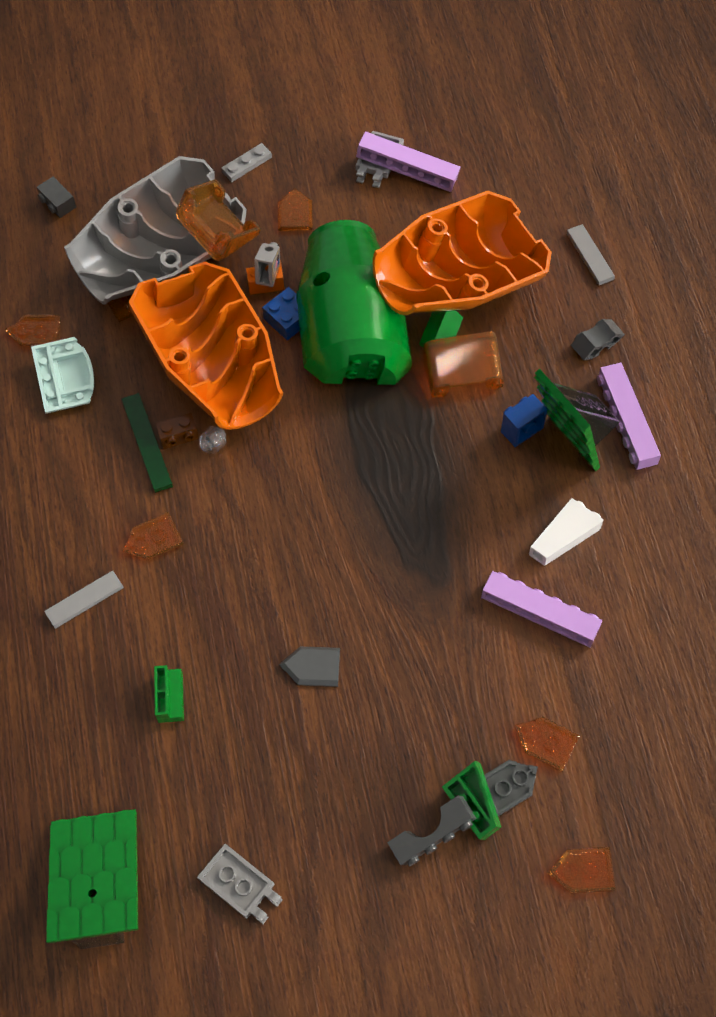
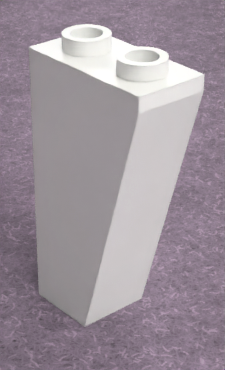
[529,498,603,566]

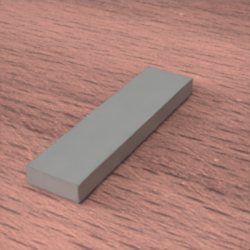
[566,224,615,286]
[44,571,124,629]

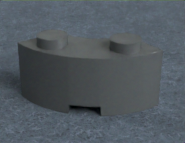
[571,319,625,360]

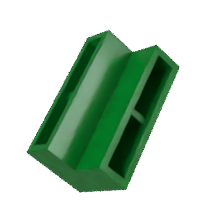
[419,310,463,355]
[154,665,184,723]

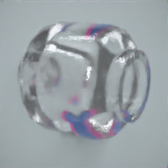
[199,426,227,454]

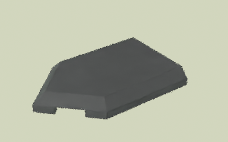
[279,646,340,687]
[485,760,538,816]

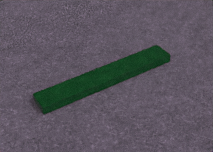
[121,393,173,493]

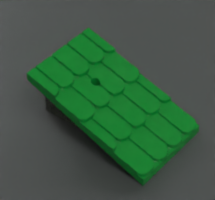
[534,368,620,472]
[46,809,138,949]

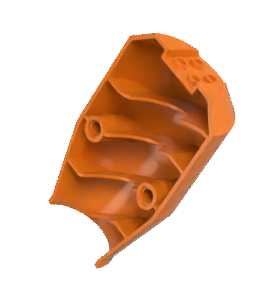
[373,191,552,315]
[129,262,283,430]

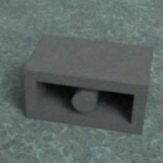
[37,176,76,218]

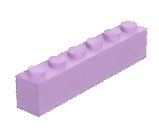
[356,131,460,192]
[597,363,661,470]
[481,571,602,648]

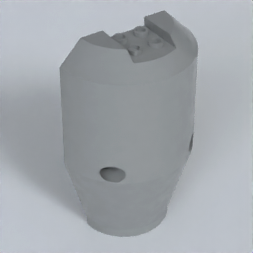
[64,156,247,304]

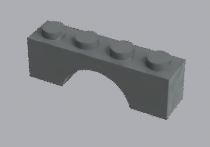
[387,795,477,867]

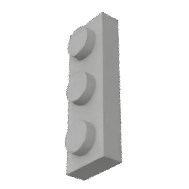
[221,143,272,182]

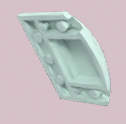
[31,337,94,414]

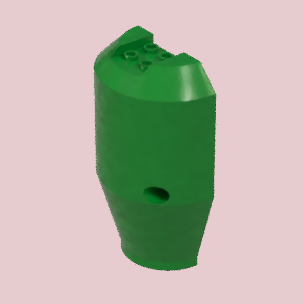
[296,220,412,385]

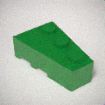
[442,761,501,840]

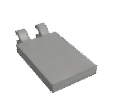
[356,131,404,188]
[197,844,282,924]

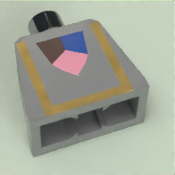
[254,242,280,287]

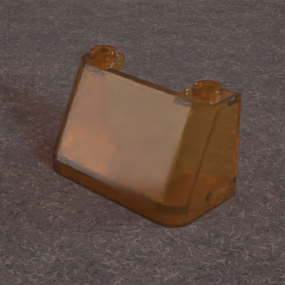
[176,179,262,261]
[423,332,504,398]

